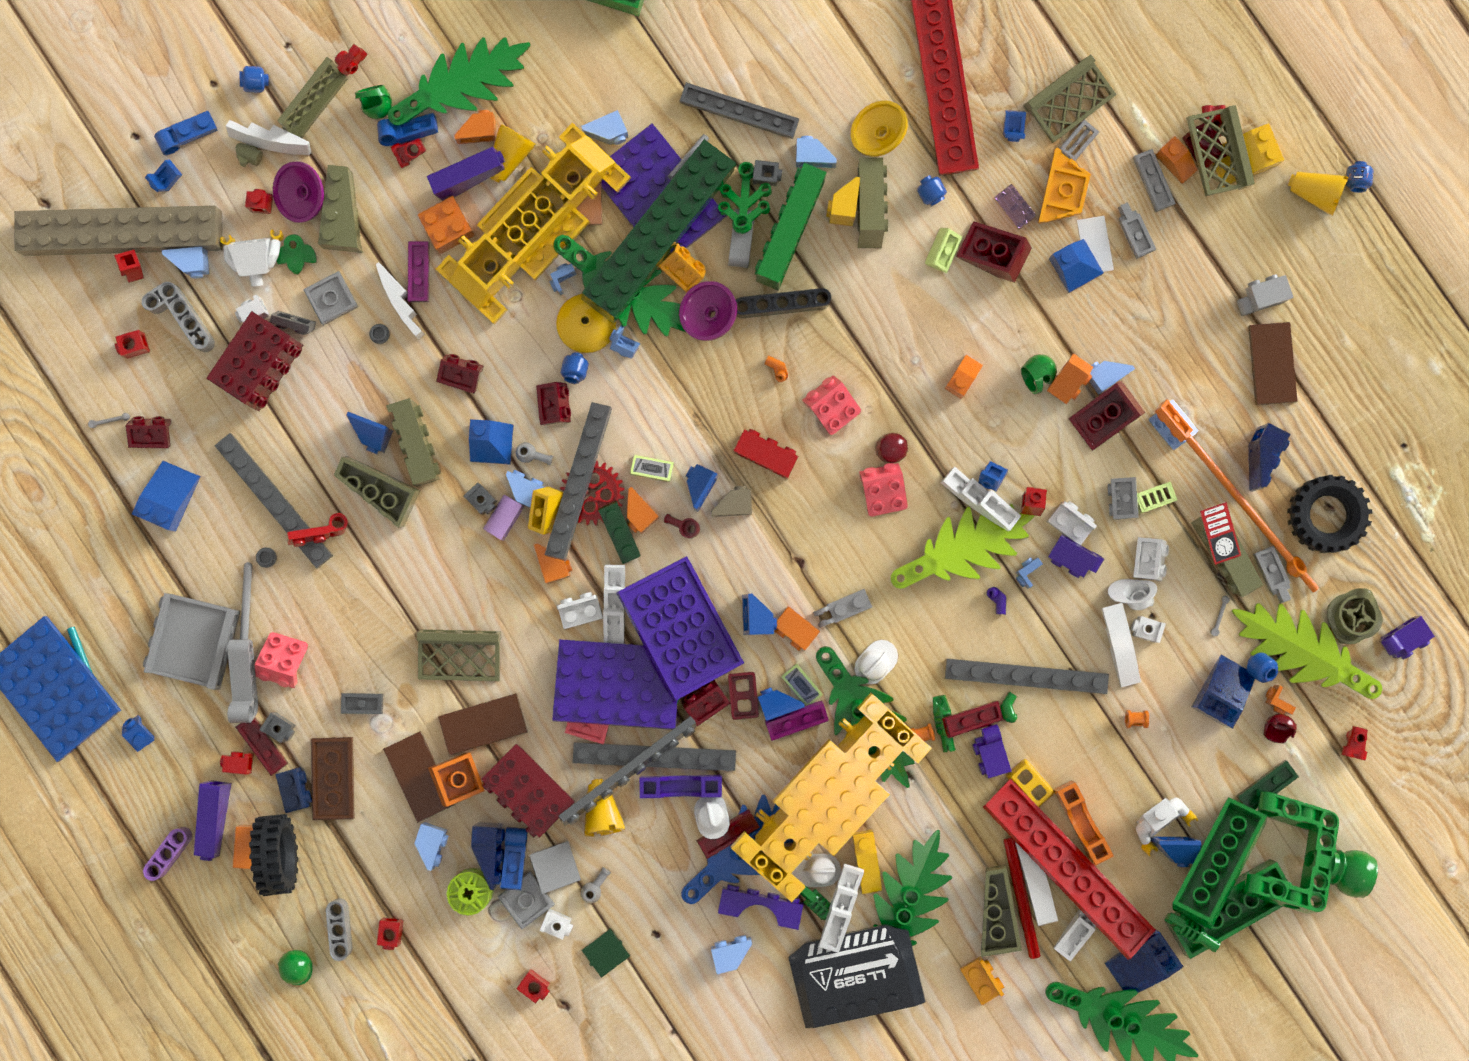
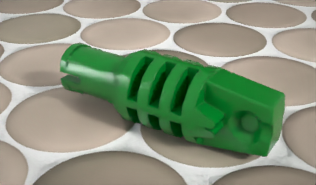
[933,695,956,752]
[800,886,831,920]
[1164,913,1221,952]

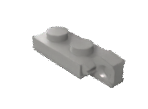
[1118,202,1156,259]
[1253,546,1291,603]

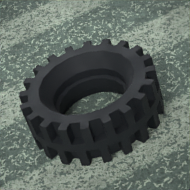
[1287,475,1372,553]
[249,814,299,896]

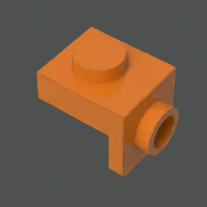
[1265,685,1296,715]

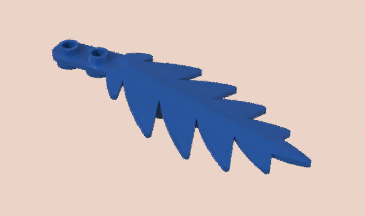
[681,795,793,904]

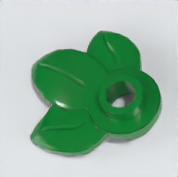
[277,234,317,275]

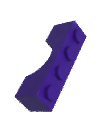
[639,775,722,798]
[718,884,803,930]

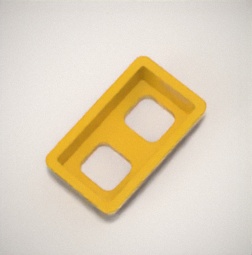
[1006,759,1055,807]

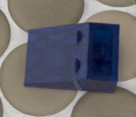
[1248,423,1291,492]
[1191,654,1255,729]
[471,822,506,890]
[1104,930,1184,993]

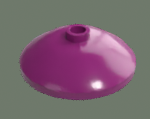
[273,161,324,223]
[679,281,737,341]

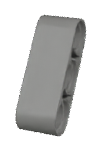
[728,209,754,268]
[326,898,353,961]

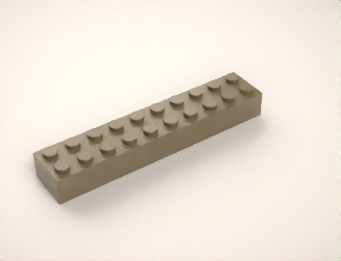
[14,205,223,256]

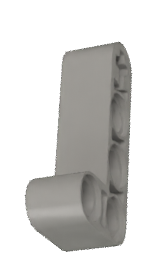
[142,282,215,352]
[227,639,258,723]

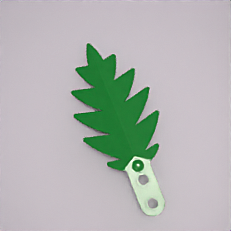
[388,37,531,126]
[553,235,686,336]
[816,646,915,788]
[873,830,952,946]
[1045,982,1199,1061]

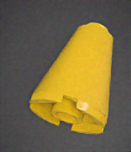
[490,124,535,183]
[1288,171,1348,216]
[584,779,625,837]

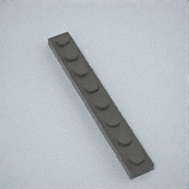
[544,402,612,561]
[214,433,333,569]
[944,659,1109,694]
[559,716,696,826]
[573,742,736,771]

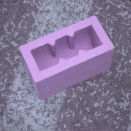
[483,495,524,541]

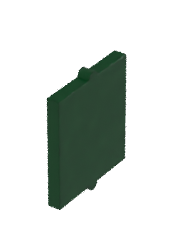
[581,928,630,978]

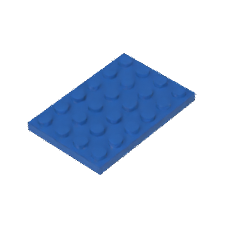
[0,616,122,762]

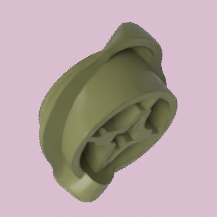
[1327,588,1383,644]

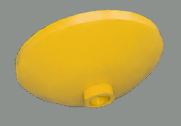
[850,100,908,157]
[556,294,617,353]

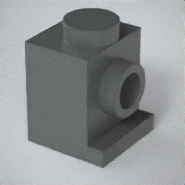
[753,160,782,186]
[464,482,497,515]
[260,712,296,743]

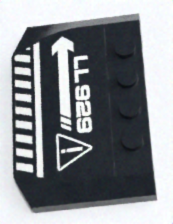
[788,924,926,1028]

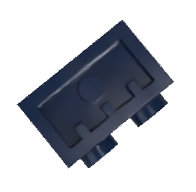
[275,767,312,813]

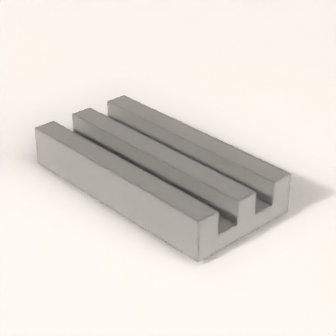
[1059,119,1099,161]

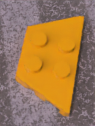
[1038,148,1091,224]

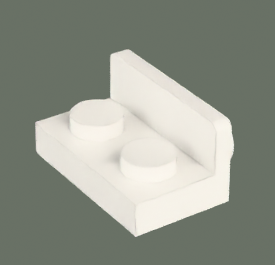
[1047,501,1097,545]
[1133,537,1169,581]
[557,592,603,629]

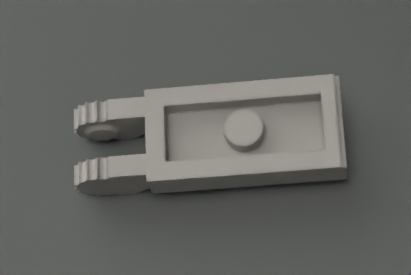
[813,589,872,628]

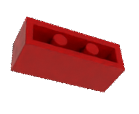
[733,429,799,479]

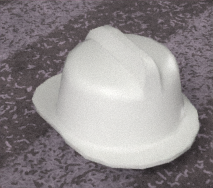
[1108,579,1157,610]
[854,640,898,684]
[694,797,729,839]
[792,853,841,887]

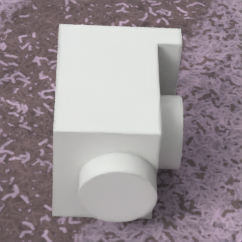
[235,295,270,323]
[1131,616,1166,643]
[540,909,573,940]

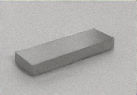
[1133,149,1176,212]

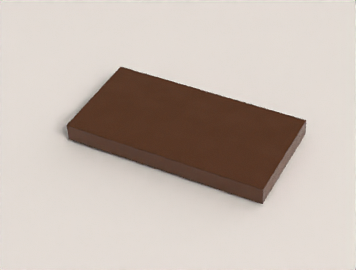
[1248,322,1298,405]
[438,693,528,755]
[383,731,455,823]
[311,737,355,820]

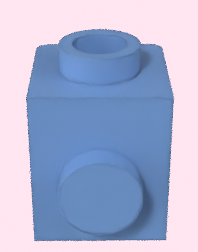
[549,263,577,295]
[610,325,640,359]
[1016,557,1043,589]

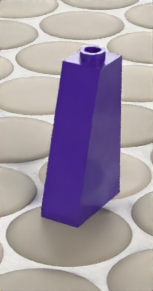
[427,147,505,201]
[194,780,232,861]

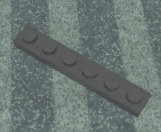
[680,82,799,139]

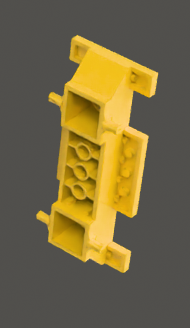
[436,122,631,325]
[730,693,932,902]

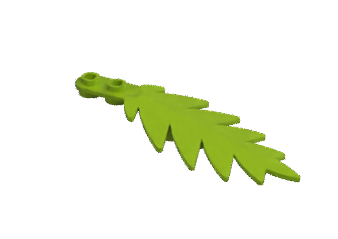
[891,504,1034,589]
[1232,603,1382,699]

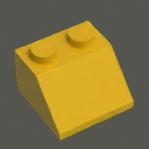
[826,177,860,226]

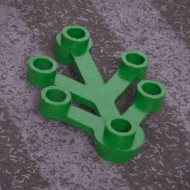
[718,162,772,234]

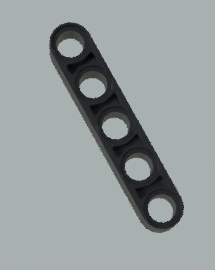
[736,288,831,318]

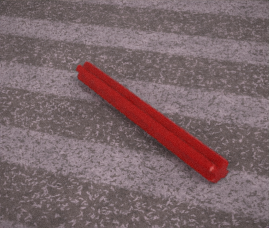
[1003,837,1041,959]

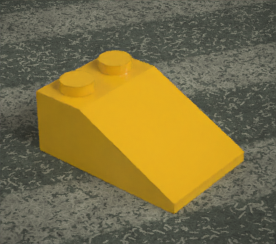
[1213,123,1284,188]

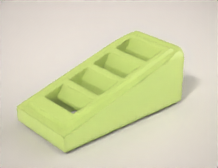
[1137,481,1177,514]

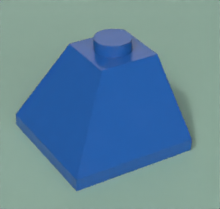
[1049,239,1104,293]
[346,412,393,454]
[469,419,514,465]
[685,464,718,512]
[742,593,777,635]
[758,687,805,721]
[1151,836,1201,867]

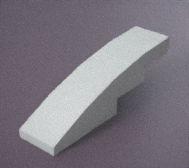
[226,120,311,155]
[376,262,425,339]
[941,467,1021,531]
[603,565,625,644]
[1101,603,1141,687]
[1015,842,1058,926]
[819,864,864,953]
[1054,909,1096,961]

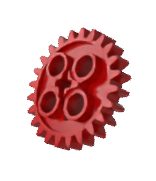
[560,460,625,526]

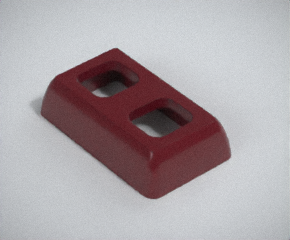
[728,672,759,720]

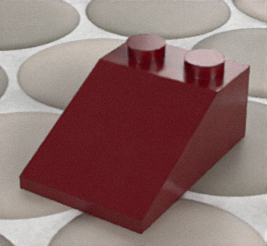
[956,221,1032,283]
[1068,381,1145,451]

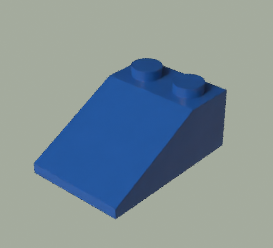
[132,461,201,532]

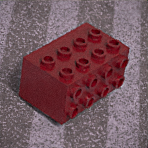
[206,311,304,411]
[481,744,576,838]

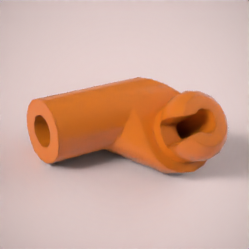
[765,355,788,382]

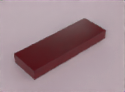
[942,701,1003,738]
[235,718,289,776]
[696,809,760,859]

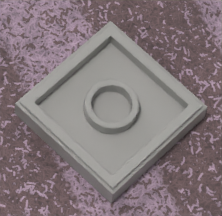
[303,271,358,325]
[529,841,581,894]
[498,872,555,930]

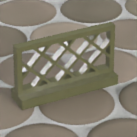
[1023,55,1117,143]
[277,57,348,138]
[1186,105,1255,196]
[417,629,501,681]

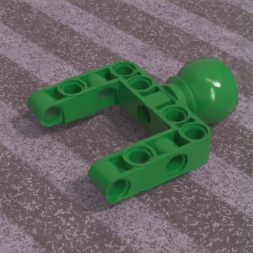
[1244,792,1378,914]

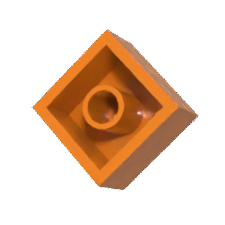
[417,196,475,254]
[428,753,485,807]

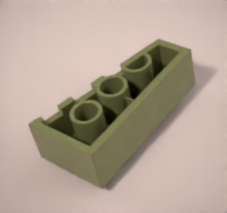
[858,157,888,248]
[318,165,363,253]
[386,398,441,487]
[334,456,421,528]
[1191,517,1263,597]
[981,865,1022,957]

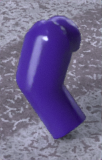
[986,587,1007,615]

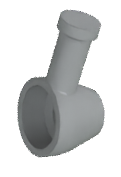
[516,442,553,465]
[581,867,611,903]

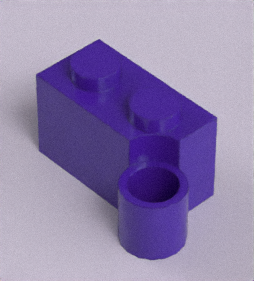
[1048,534,1105,578]
[1380,616,1435,659]
[972,724,1012,779]

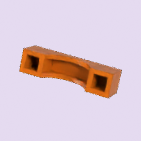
[1053,780,1114,866]

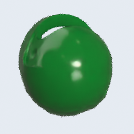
[355,85,392,119]
[1021,354,1057,394]
[278,950,313,985]

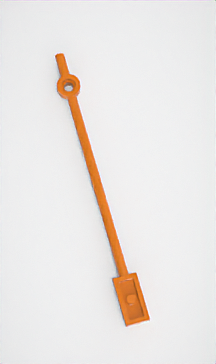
[1155,399,1319,593]

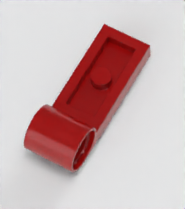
[287,513,348,547]

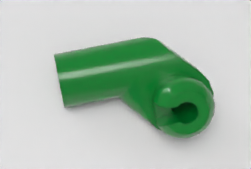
[1000,692,1017,723]

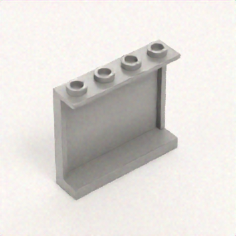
[143,593,241,690]

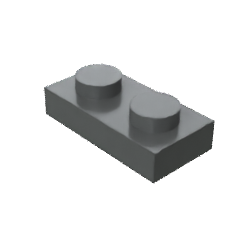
[270,311,316,335]
[341,693,384,714]

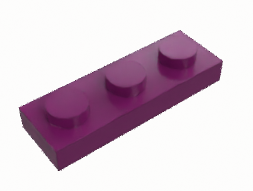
[408,241,430,302]
[764,700,829,741]

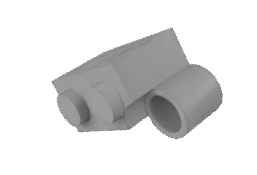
[1236,274,1294,316]

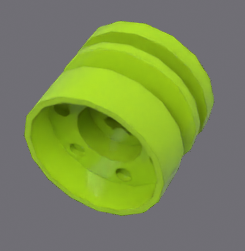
[446,868,495,916]

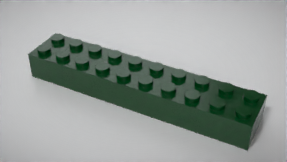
[581,139,736,324]

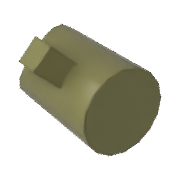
[236,143,263,167]

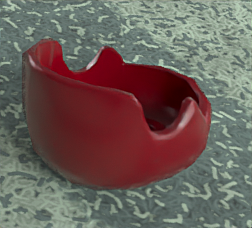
[875,433,908,463]
[1263,714,1297,744]

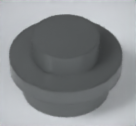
[369,324,390,344]
[256,547,277,568]

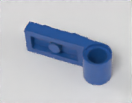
[154,111,218,155]
[377,113,438,146]
[500,827,528,890]

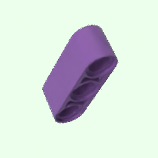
[143,827,192,881]

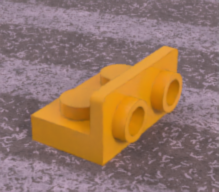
[659,244,706,293]
[960,956,1005,1005]

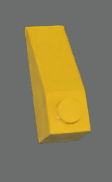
[852,830,882,894]

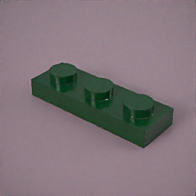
[598,500,641,564]
[1236,760,1299,810]

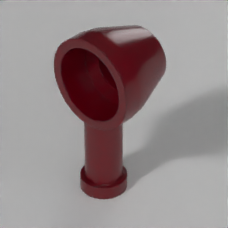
[664,514,700,539]

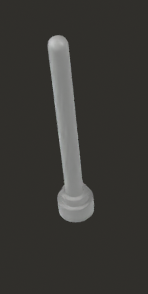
[240,562,252,640]

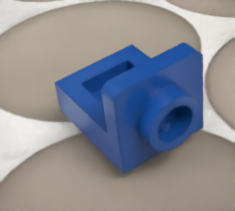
[1003,110,1026,142]
[145,160,182,192]
[978,461,1008,491]
[122,715,154,752]

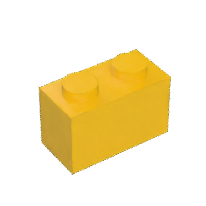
[528,486,564,535]

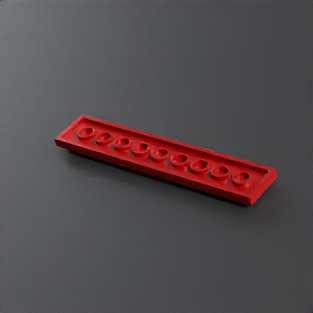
[911,0,979,176]
[983,779,1156,959]

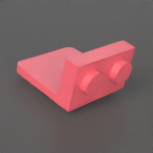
[802,375,861,435]
[859,463,908,517]
[254,632,308,688]

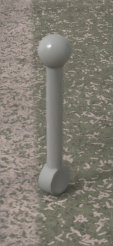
[88,413,130,428]
[1211,596,1230,636]

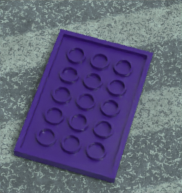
[602,123,726,255]
[616,556,744,701]
[552,639,677,730]

